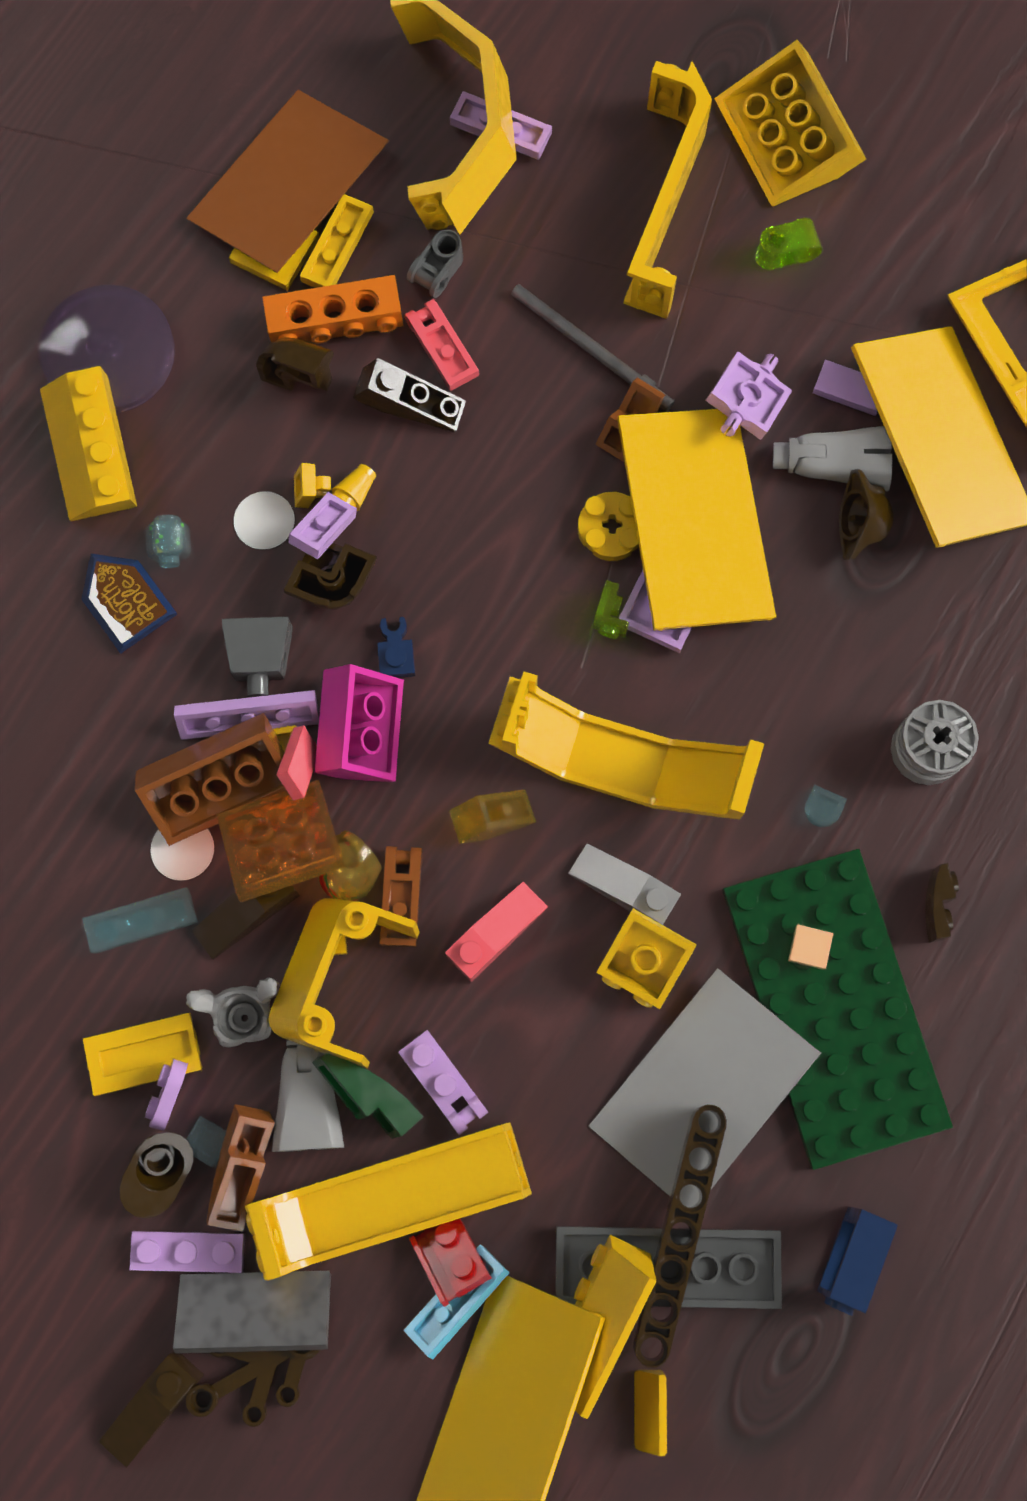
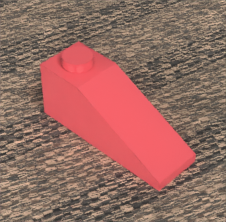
[445,882,548,982]

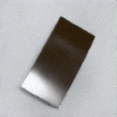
[925,863,959,943]

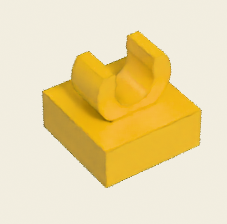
[294,463,331,508]

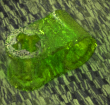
[755,218,823,270]

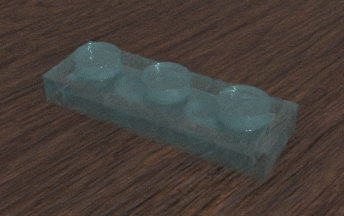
[82,887,198,954]

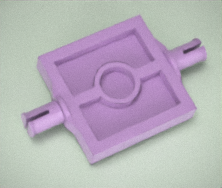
[705,352,792,440]

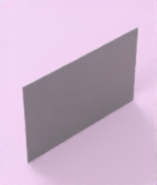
[589,968,821,1207]

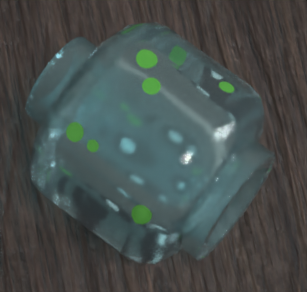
[145,515,191,568]

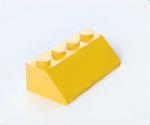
[40,366,137,521]
[574,1235,656,1419]

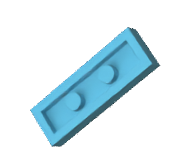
[403,1244,510,1359]

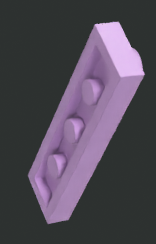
[174,690,320,740]

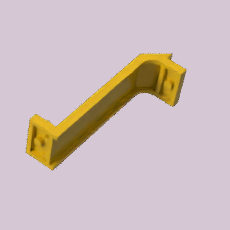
[623,61,712,319]
[245,1122,532,1281]

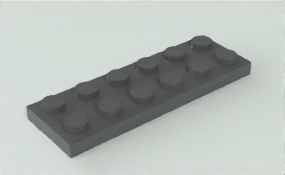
[555,1226,782,1309]

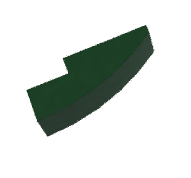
[312,1053,423,1139]

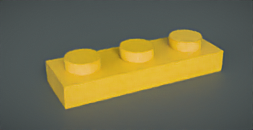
[300,194,374,288]

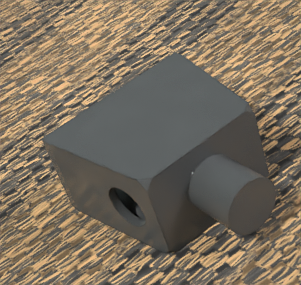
[222,617,293,698]

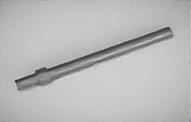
[511,284,675,412]

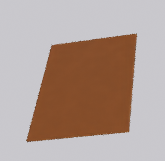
[186,90,389,273]

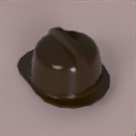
[119,1132,194,1218]

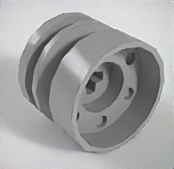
[890,700,979,785]

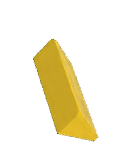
[634,1370,667,1456]

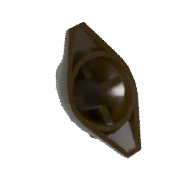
[839,469,893,560]

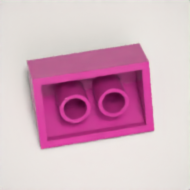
[314,664,404,782]

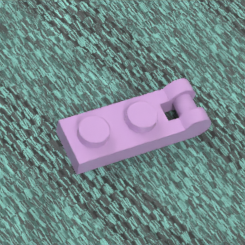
[398,1030,489,1135]

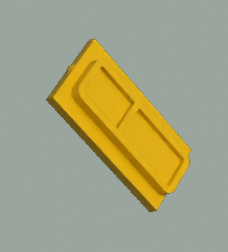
[83,1013,202,1096]

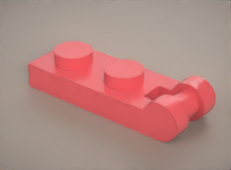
[404,299,479,391]

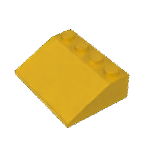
[714,39,866,207]

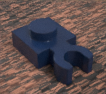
[377,617,415,678]

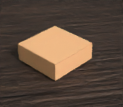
[788,925,833,970]

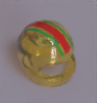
[317,830,382,901]

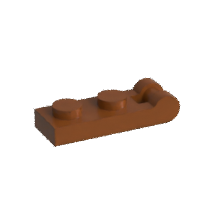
[380,846,422,947]

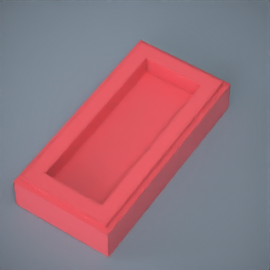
[276,725,317,800]

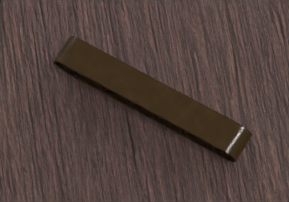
[633,1104,727,1368]

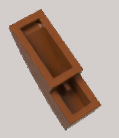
[206,1104,275,1232]

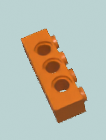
[262,275,403,343]

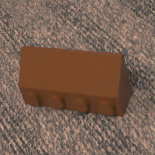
[135,713,287,846]

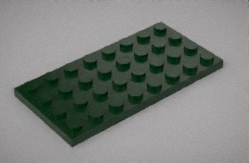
[722,849,953,1170]

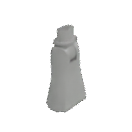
[773,426,892,491]
[272,1040,344,1152]

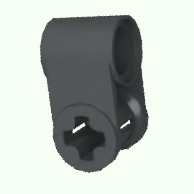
[407,230,463,298]

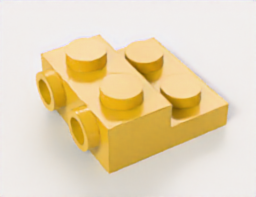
[596,908,697,1009]

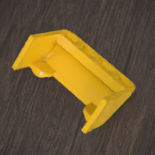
[268,898,420,1069]

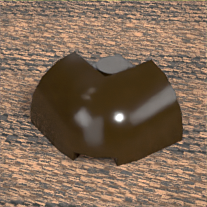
[256,337,334,391]
[284,543,377,610]

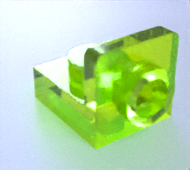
[593,580,629,639]

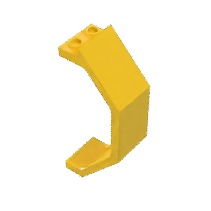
[390,0,517,235]
[488,672,764,820]

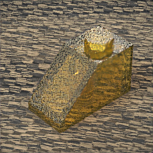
[449,789,536,844]

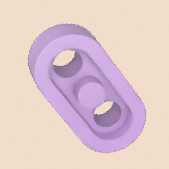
[145,1059,188,1131]

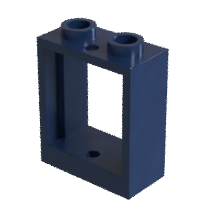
[817,1206,898,1316]

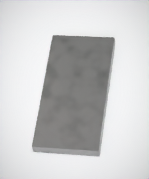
[173,1270,331,1353]

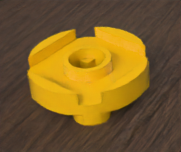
[578,492,639,561]

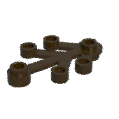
[186,1350,320,1427]

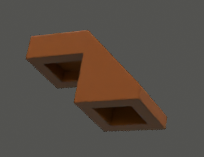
[595,377,666,462]

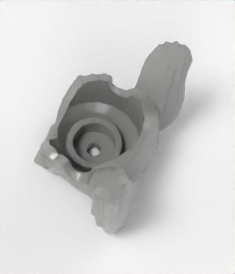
[186,977,280,1047]

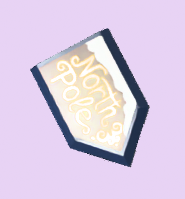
[81,554,177,654]

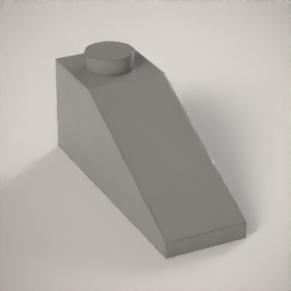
[568,844,681,925]

